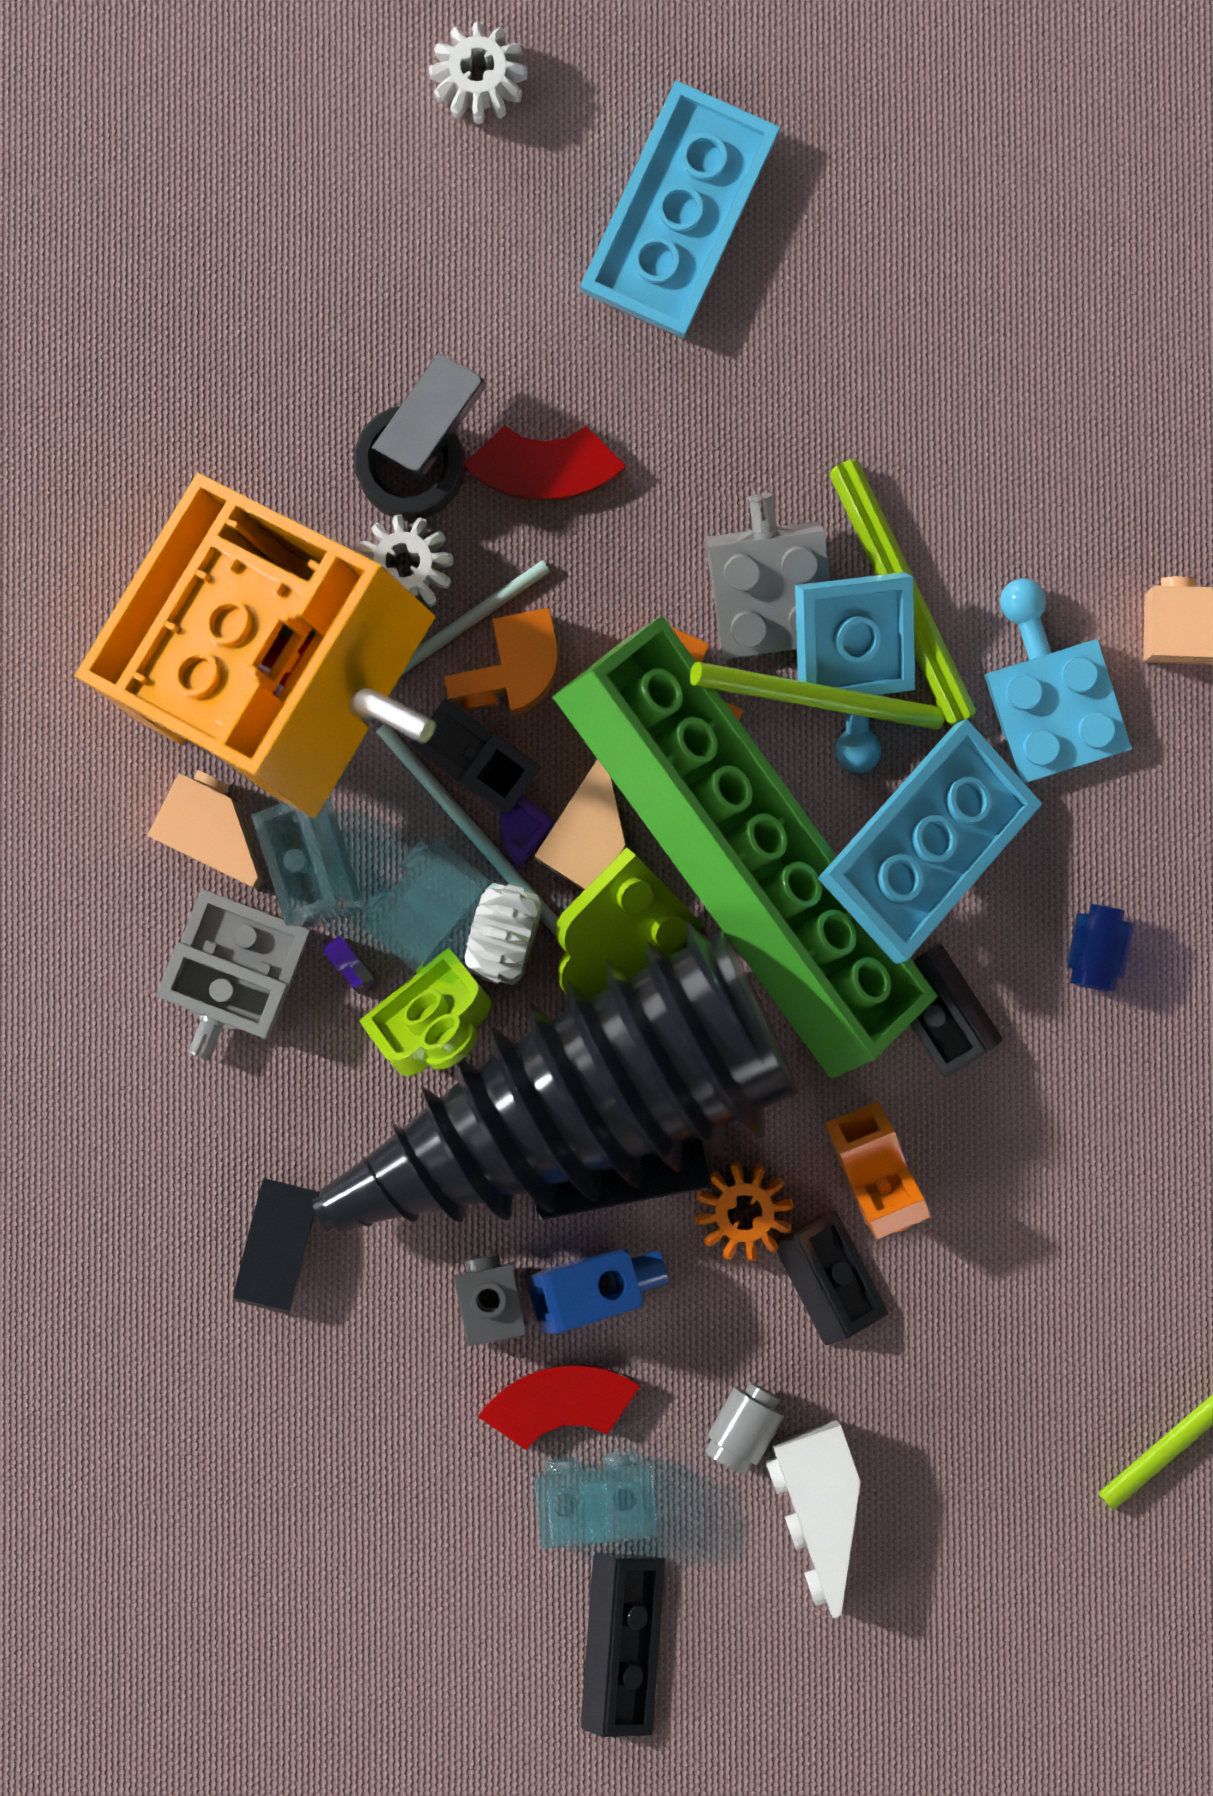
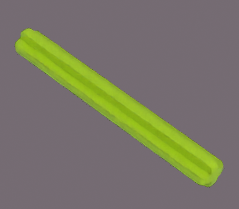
[830,459,976,726]

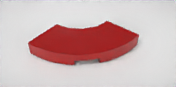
[463,425,626,501]
[478,1364,640,1450]

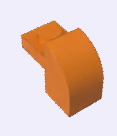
[444,608,558,716]
[825,1101,931,1240]

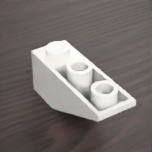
[765,1420,860,1618]

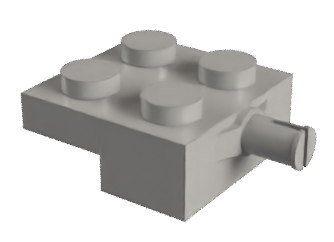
[705,493,830,659]
[156,888,312,1061]

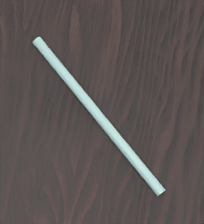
[401,560,550,676]
[376,724,559,937]

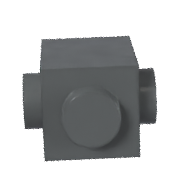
[454,1254,527,1347]

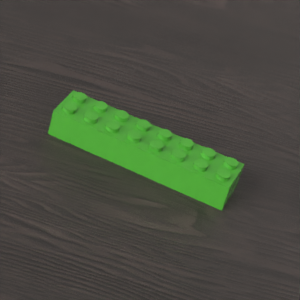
[552,615,938,1079]

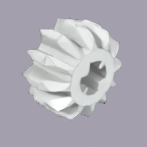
[429,20,527,124]
[357,515,454,607]
[465,883,542,985]

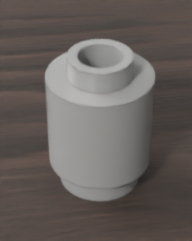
[705,1382,785,1475]

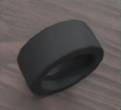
[354,406,465,520]

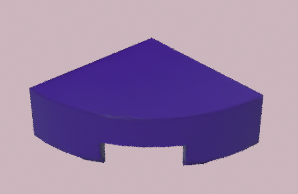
[500,794,556,868]
[324,935,379,995]

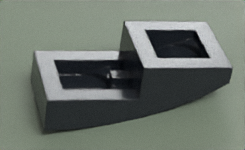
[233,1178,320,1315]

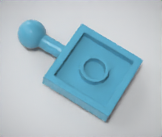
[795,572,915,773]
[984,578,1132,783]

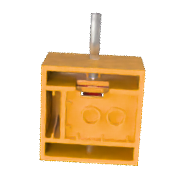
[74,472,436,819]

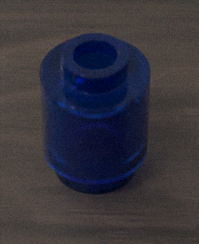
[1066,904,1134,992]

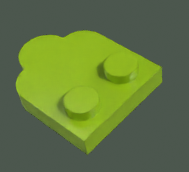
[555,847,704,998]
[359,947,491,1076]

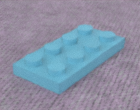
[580,80,780,339]
[818,719,1042,964]

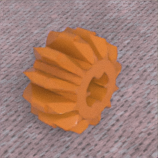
[694,1162,794,1262]

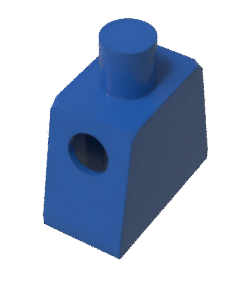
[524,1249,669,1334]

